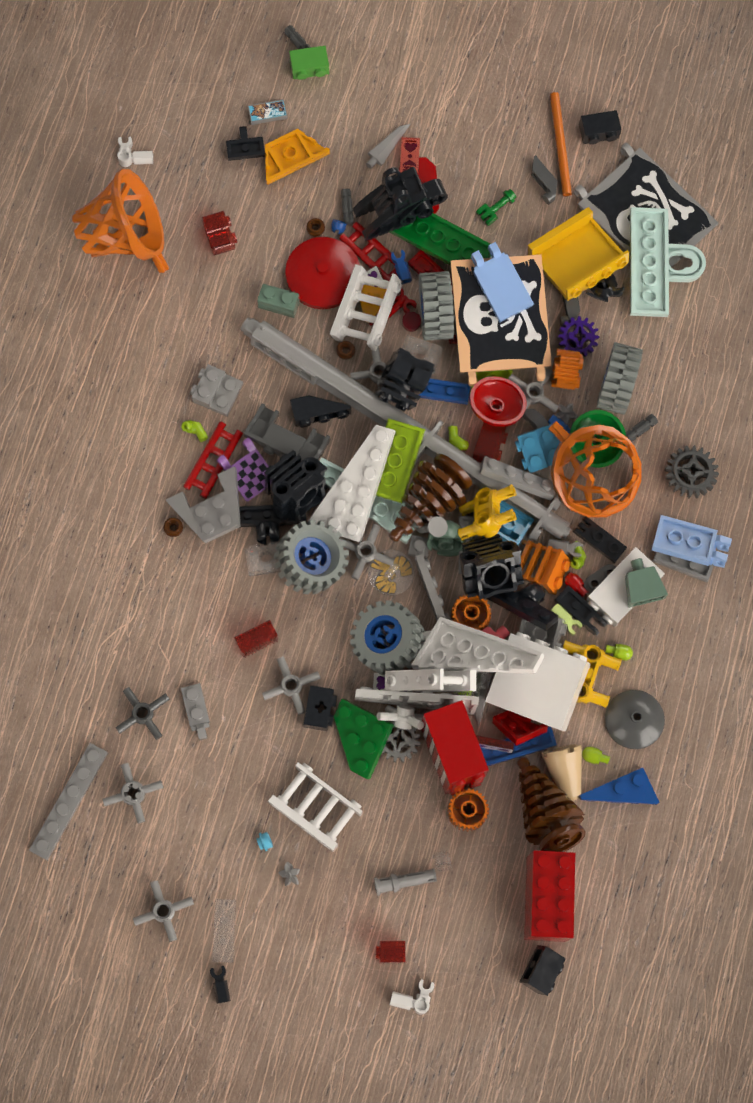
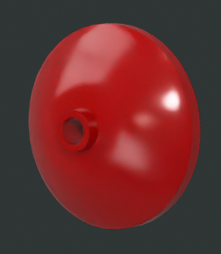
[469,376,527,427]

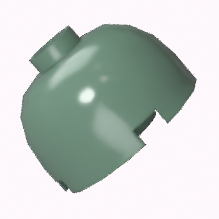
[427,520,466,557]

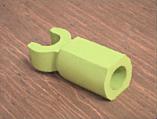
[550,603,583,636]

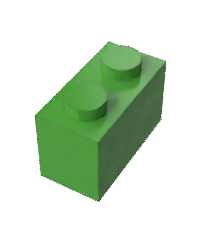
[289,45,329,80]

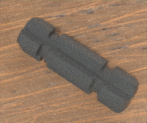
[284,25,311,49]
[341,188,354,225]
[625,414,658,442]

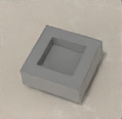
[408,535,429,559]

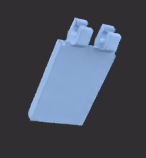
[471,242,534,323]
[652,515,732,568]

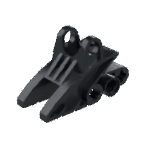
[353,167,448,241]

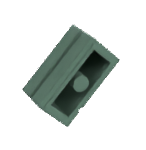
[257,284,300,318]

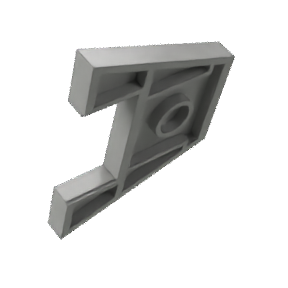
[166,466,241,544]

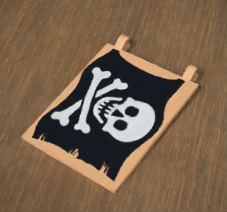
[450,255,552,386]

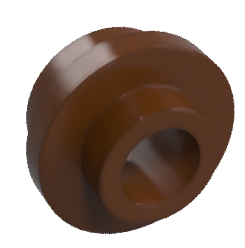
[306,218,325,237]
[336,341,355,360]
[163,518,183,537]

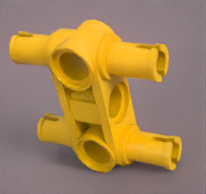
[458,484,517,541]
[562,640,622,708]

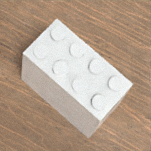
[485,632,591,731]

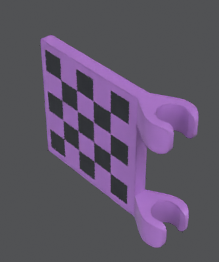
[217,438,269,502]

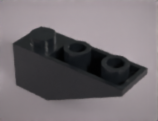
[290,395,351,428]

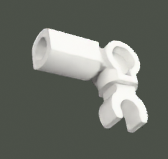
[117,137,153,167]
[390,979,434,1015]

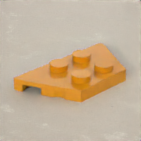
[265,128,330,185]

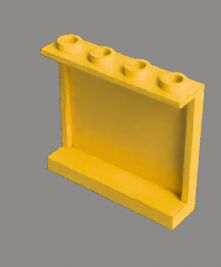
[528,207,629,301]

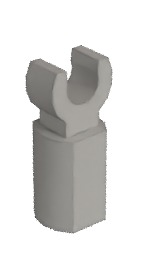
[548,539,583,557]

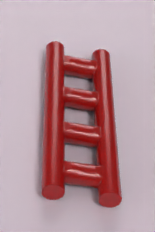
[339,222,410,281]
[183,421,243,499]

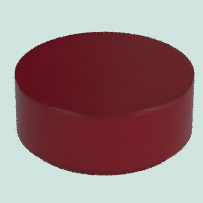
[402,312,421,332]

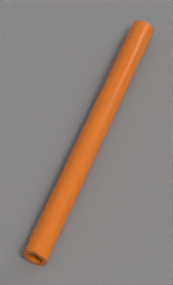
[550,92,572,197]

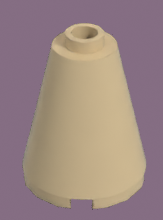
[542,744,582,801]

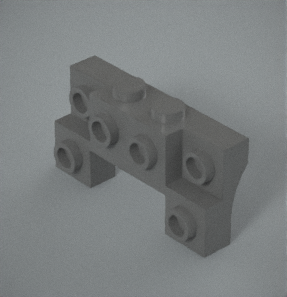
[244,403,331,461]

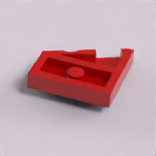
[492,710,548,746]

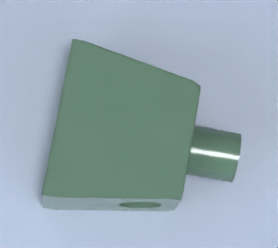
[625,558,668,608]

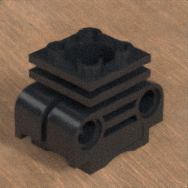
[374,348,435,411]
[264,450,328,523]
[460,534,524,600]

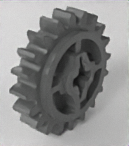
[664,445,719,499]

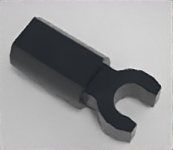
[210,966,231,1004]

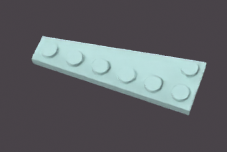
[320,457,415,544]

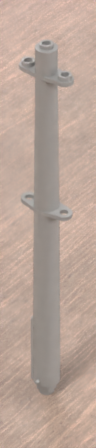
[241,317,572,541]

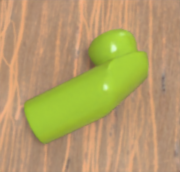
[181,420,208,442]

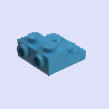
[515,423,560,473]
[483,501,535,546]

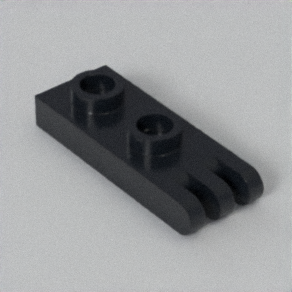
[573,516,627,564]

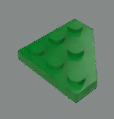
[334,699,394,779]

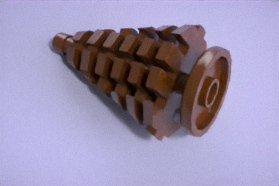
[389,454,473,542]
[517,757,586,852]

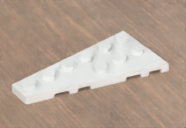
[308,425,396,543]
[411,617,544,674]
[355,687,479,715]

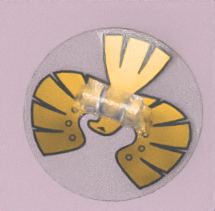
[368,550,415,596]

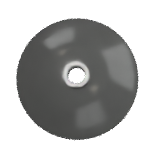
[605,690,665,749]

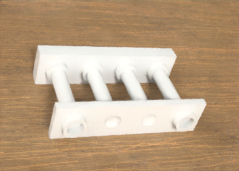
[330,264,402,351]
[385,669,476,692]
[268,763,363,852]

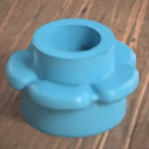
[256,832,273,851]

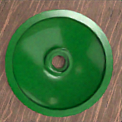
[569,410,626,468]

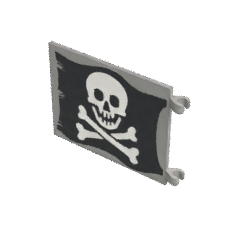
[574,143,719,268]

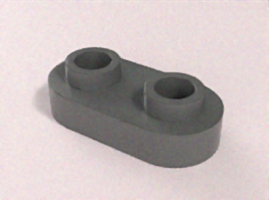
[583,564,616,595]

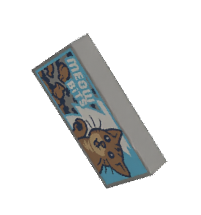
[248,99,287,125]

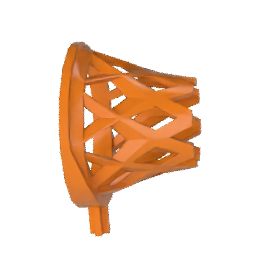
[72,169,169,273]
[548,421,641,518]

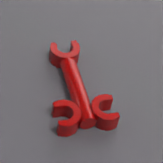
[369,288,417,326]

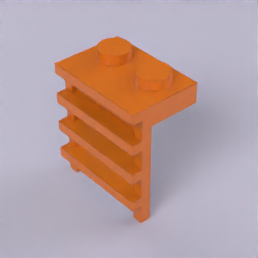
[520,540,571,595]

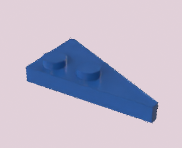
[579,768,660,805]

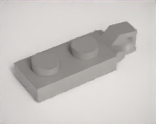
[181,683,210,740]

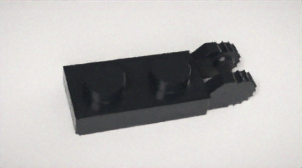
[554,586,607,636]

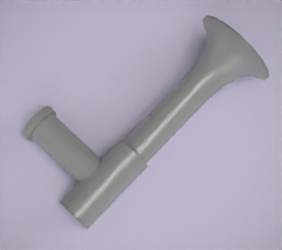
[417,516,448,537]

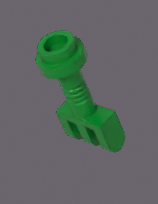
[476,189,517,226]

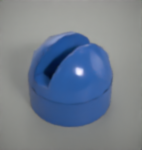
[331,219,347,234]

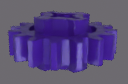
[557,316,600,357]

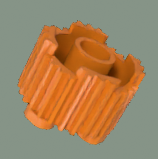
[551,349,584,390]
[451,595,491,631]
[447,788,489,832]

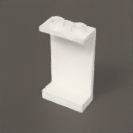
[586,547,665,627]

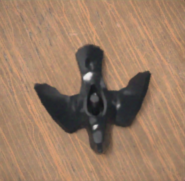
[586,273,625,302]

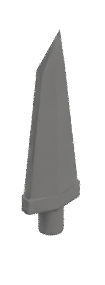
[366,124,410,169]
[474,671,494,728]

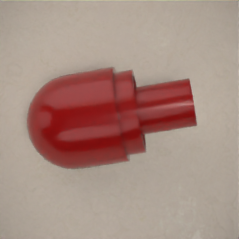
[564,573,588,597]

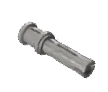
[374,869,437,896]

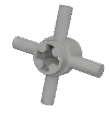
[103,763,164,824]

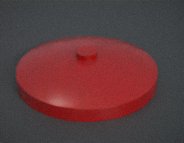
[285,237,360,309]

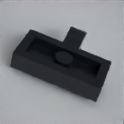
[226,126,265,161]

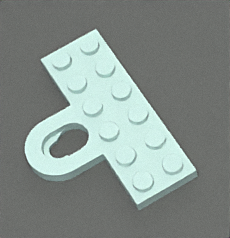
[630,207,706,317]

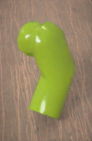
[448,426,469,451]
[570,541,586,570]

